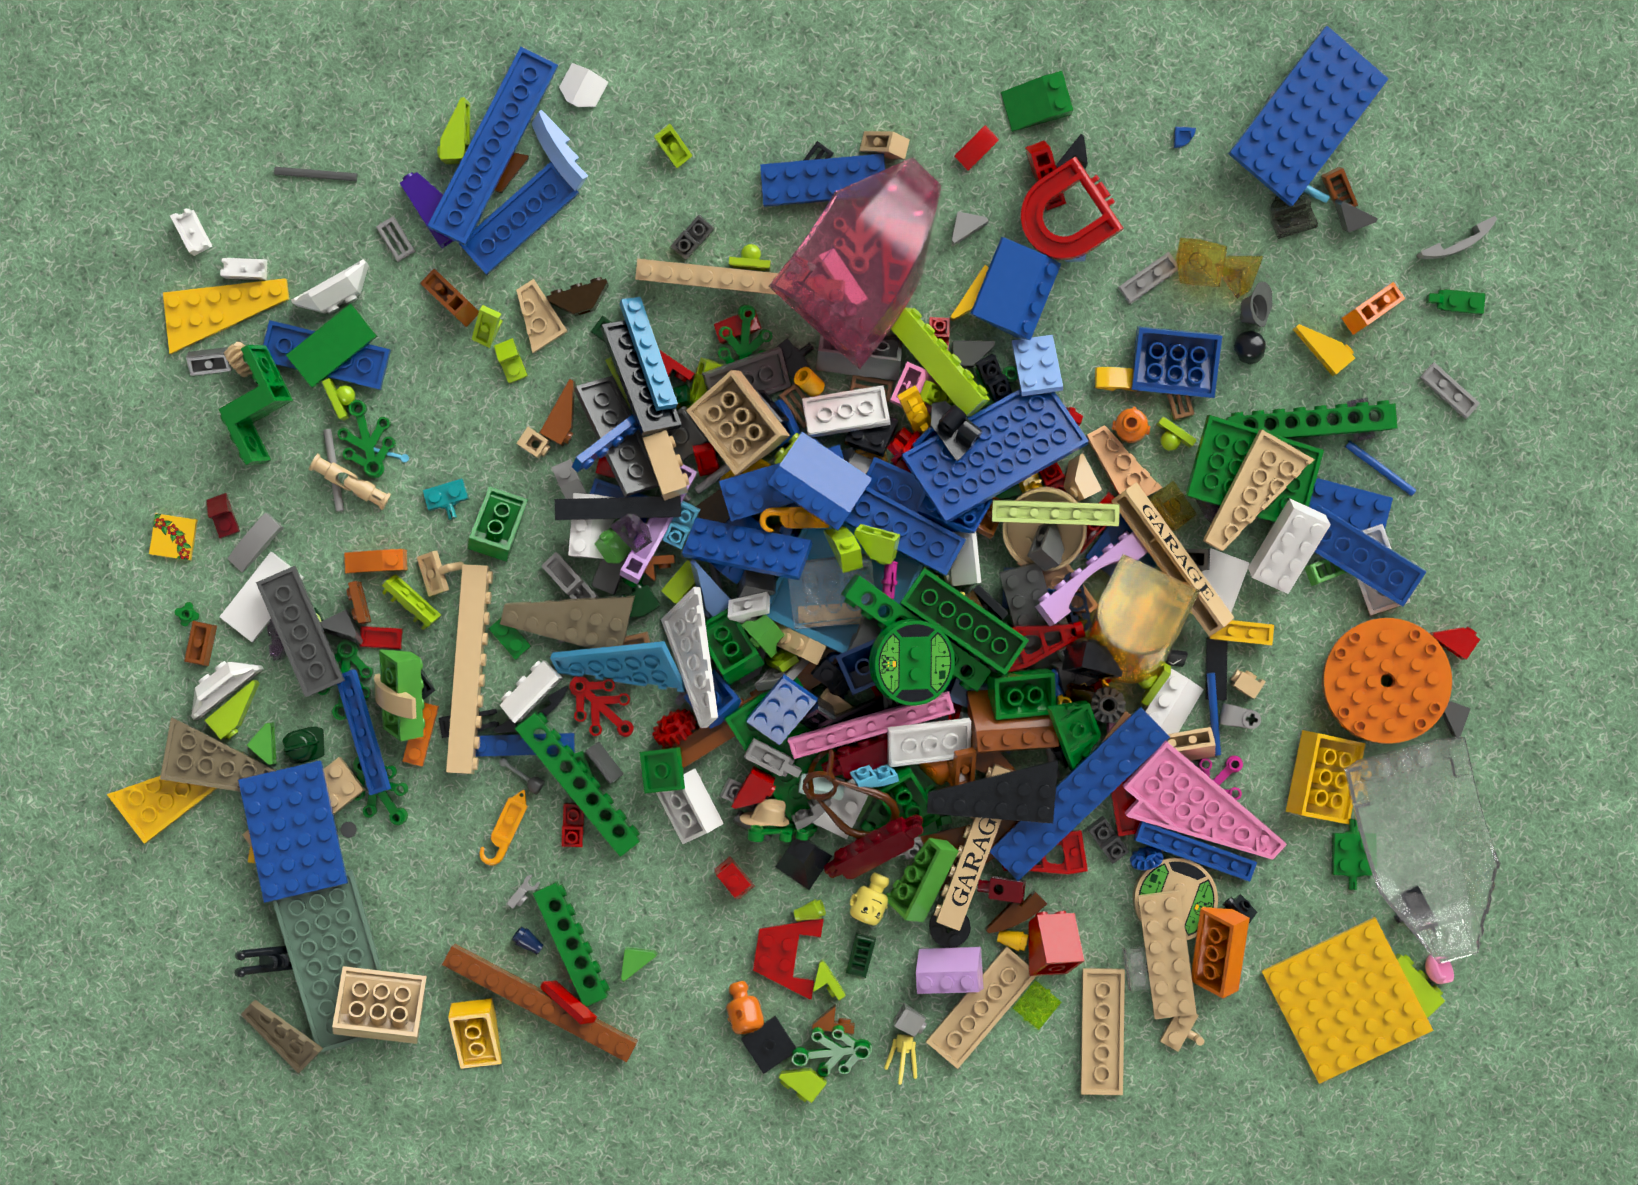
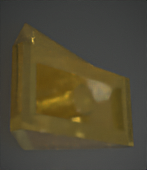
[1214,256,1263,299]

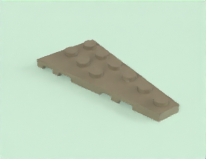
[500,595,635,649]
[160,717,276,792]

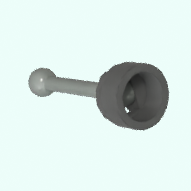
[499,758,545,795]

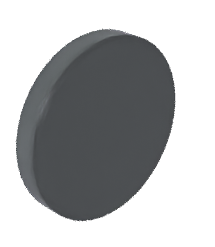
[340,822,357,838]

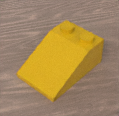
[448,998,502,1069]

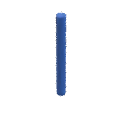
[1345,441,1416,496]
[1207,673,1221,756]

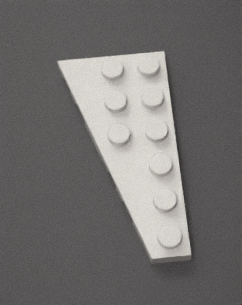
[661,587,718,728]

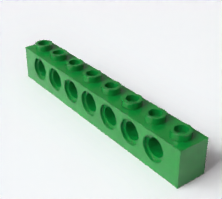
[1226,400,1398,439]
[841,574,991,691]
[515,711,640,857]

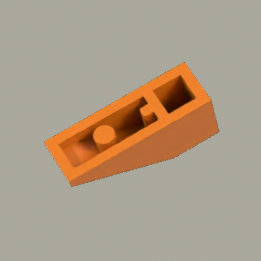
[1341,282,1405,335]
[344,549,407,573]

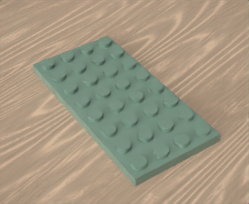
[273,869,383,1053]

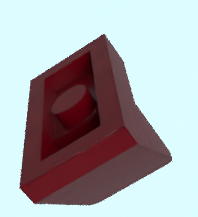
[206,493,240,539]

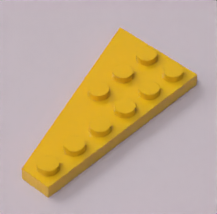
[163,278,289,354]
[107,775,217,844]

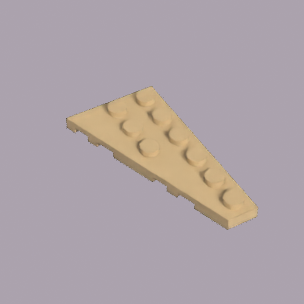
[1203,430,1315,551]

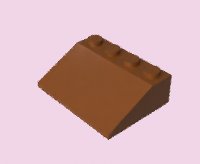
[966,690,1059,753]

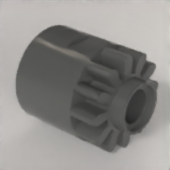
[1091,687,1126,723]

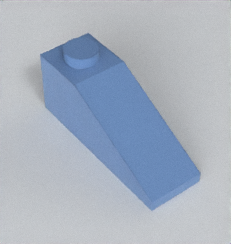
[690,559,731,619]

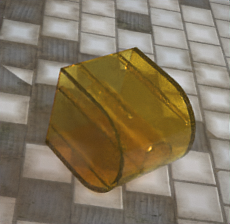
[1087,554,1200,684]

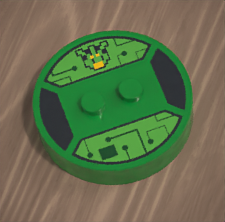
[869,619,955,706]

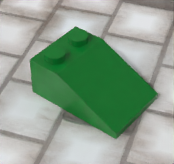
[1001,71,1073,132]
[467,486,528,562]
[705,608,764,685]
[873,765,940,828]

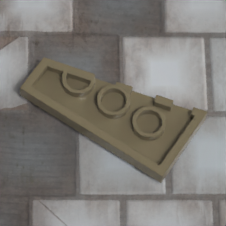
[241,1000,324,1074]

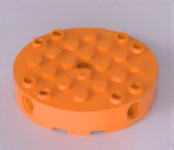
[1322,618,1452,744]

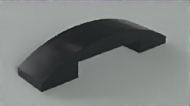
[494,686,569,733]

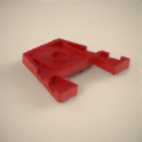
[753,918,824,999]

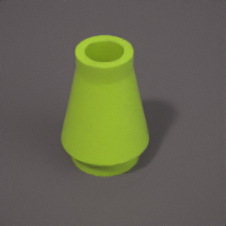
[794,899,826,922]

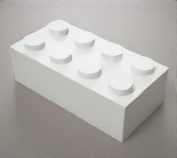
[1248,498,1331,594]

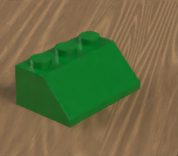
[987,668,1056,720]

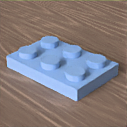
[1012,335,1063,396]

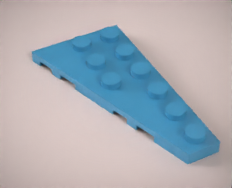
[550,641,686,692]

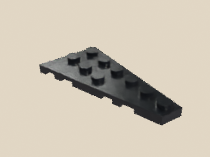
[927,760,1058,823]

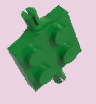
[1332,818,1375,890]

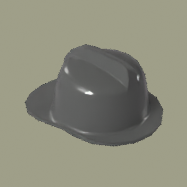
[1240,282,1272,327]

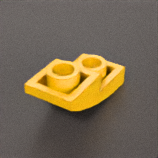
[1095,367,1138,392]

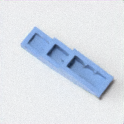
[532,110,588,191]

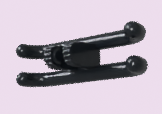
[234,945,293,978]

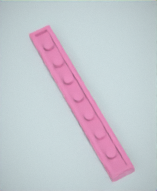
[788,691,955,759]

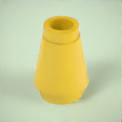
[997,930,1029,952]

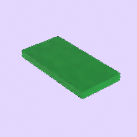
[286,303,378,388]

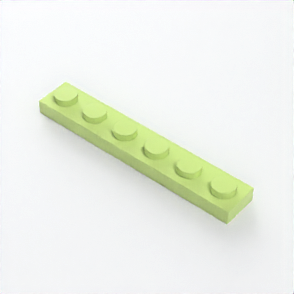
[992,500,1120,526]

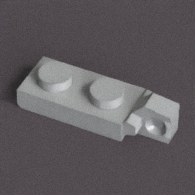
[744,738,802,778]

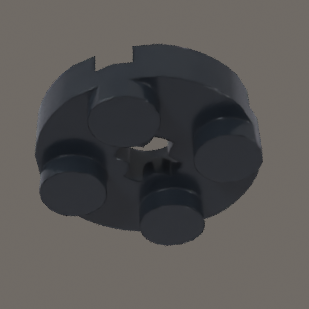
[929,913,971,948]

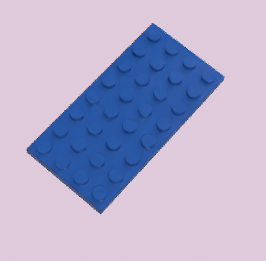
[1228,26,1388,206]
[902,389,1089,524]

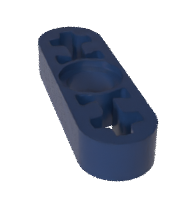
[1063,572,1091,631]

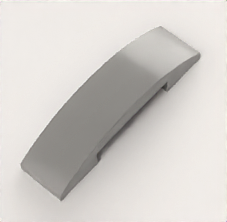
[1417,216,1497,259]

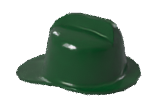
[282,726,325,763]

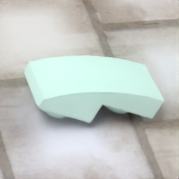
[799,774,845,800]

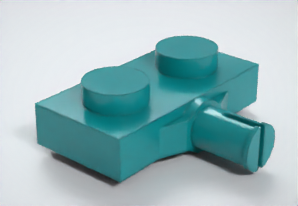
[423,478,469,520]

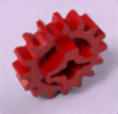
[652,708,697,748]

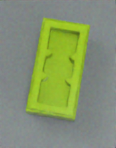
[764,648,799,672]

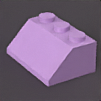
[916,947,984,994]

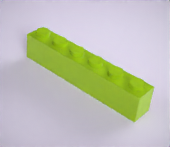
[887,307,990,417]

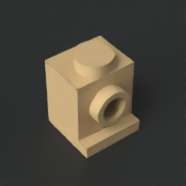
[516,427,551,459]
[1230,669,1266,699]

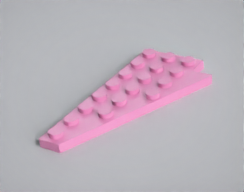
[1123,740,1287,860]

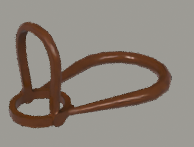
[802,749,900,839]

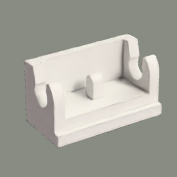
[170,209,213,256]
[220,258,268,280]

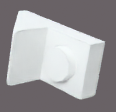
[728,592,770,623]

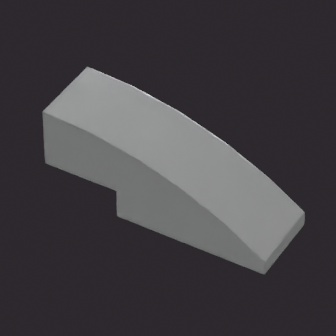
[227,512,284,573]
[541,552,600,599]

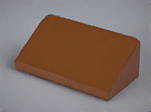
[184,621,217,666]

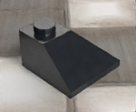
[775,837,832,890]

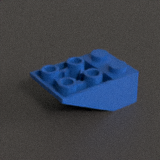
[918,495,993,534]

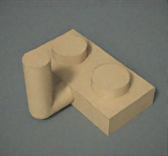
[417,551,464,597]
[1159,1014,1204,1052]

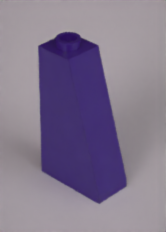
[400,172,477,248]

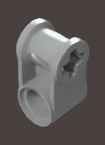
[1219,703,1261,729]

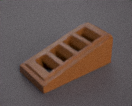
[1321,167,1358,207]

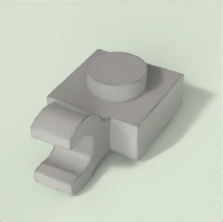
[507,874,540,908]

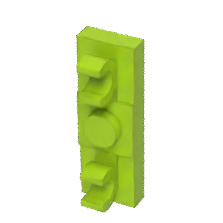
[382,574,441,630]

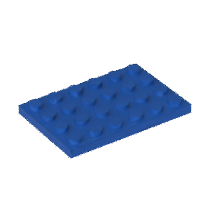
[238,760,348,903]

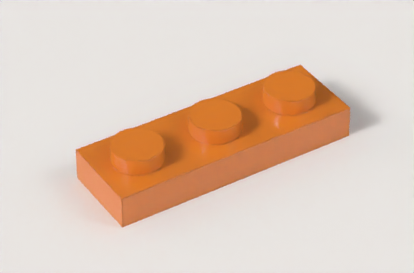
[402,702,439,767]

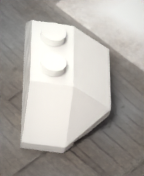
[291,259,368,314]
[191,661,264,720]

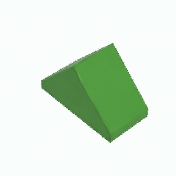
[246,722,277,765]
[621,947,658,982]

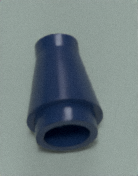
[512,926,544,955]

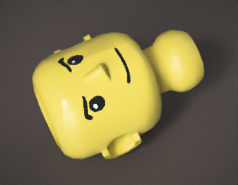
[850,872,889,926]

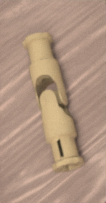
[308,453,391,510]

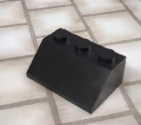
[1062,639,1122,680]

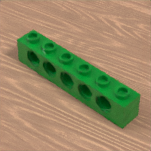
[533,881,610,1007]

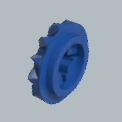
[1130,846,1164,870]

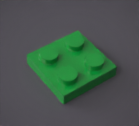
[639,747,685,794]

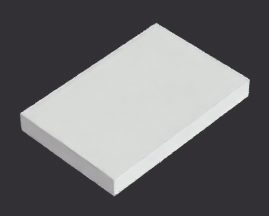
[1201,548,1250,612]

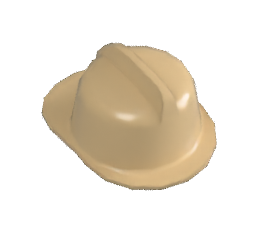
[740,799,789,827]

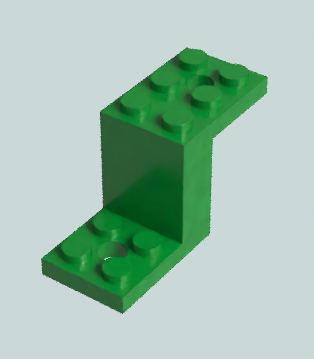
[218,345,293,465]

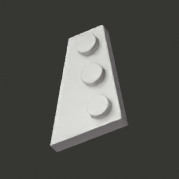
[812,779,868,839]

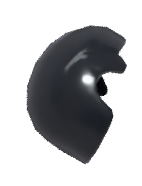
[1234,330,1266,364]

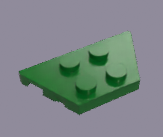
[1047,701,1101,771]

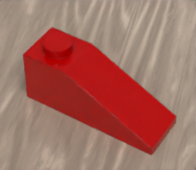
[1025,141,1066,210]

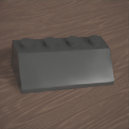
[816,326,903,380]

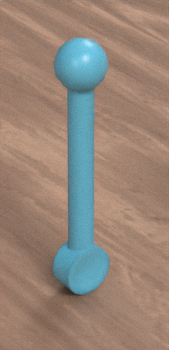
[374,447,409,462]

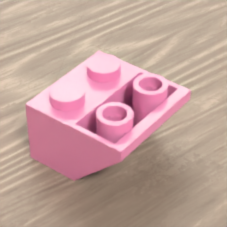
[890,362,939,414]

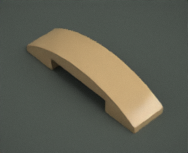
[374,674,416,719]

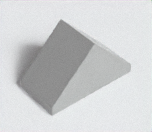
[951,211,989,246]

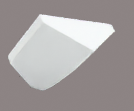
[559,63,609,107]

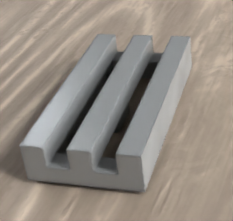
[376,216,416,262]

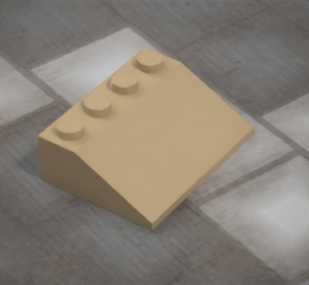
[686,370,790,476]
[332,966,427,1044]

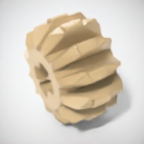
[224,342,252,377]

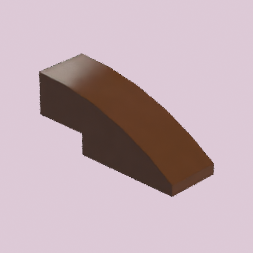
[984,891,1047,933]

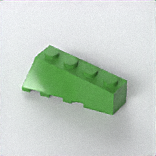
[885,838,959,922]

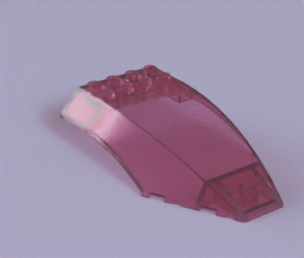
[769,157,941,369]

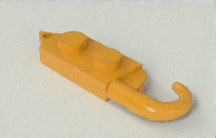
[759,507,829,533]
[479,789,528,866]

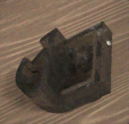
[1270,195,1318,239]

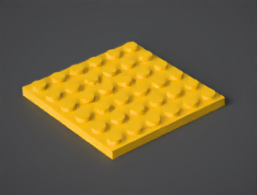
[1262,917,1434,1084]

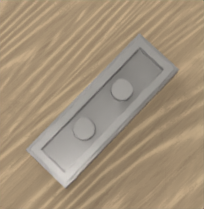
[1118,252,1181,304]
[1419,362,1480,419]

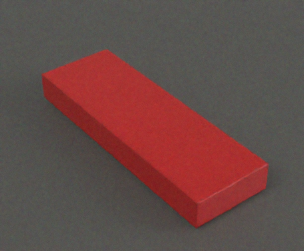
[540,980,597,1024]

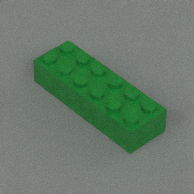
[899,568,1029,675]

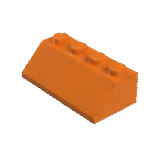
[1191,907,1250,998]

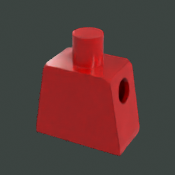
[714,856,755,899]

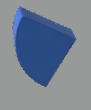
[1174,127,1196,148]

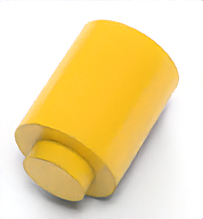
[794,367,825,397]

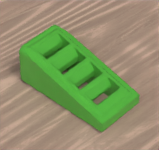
[1305,559,1347,586]

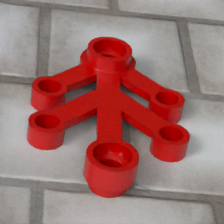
[569,676,634,737]

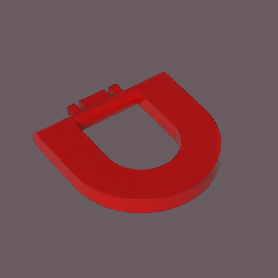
[1021,157,1124,260]

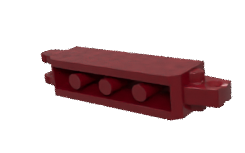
[821,722,926,780]
[824,814,923,879]

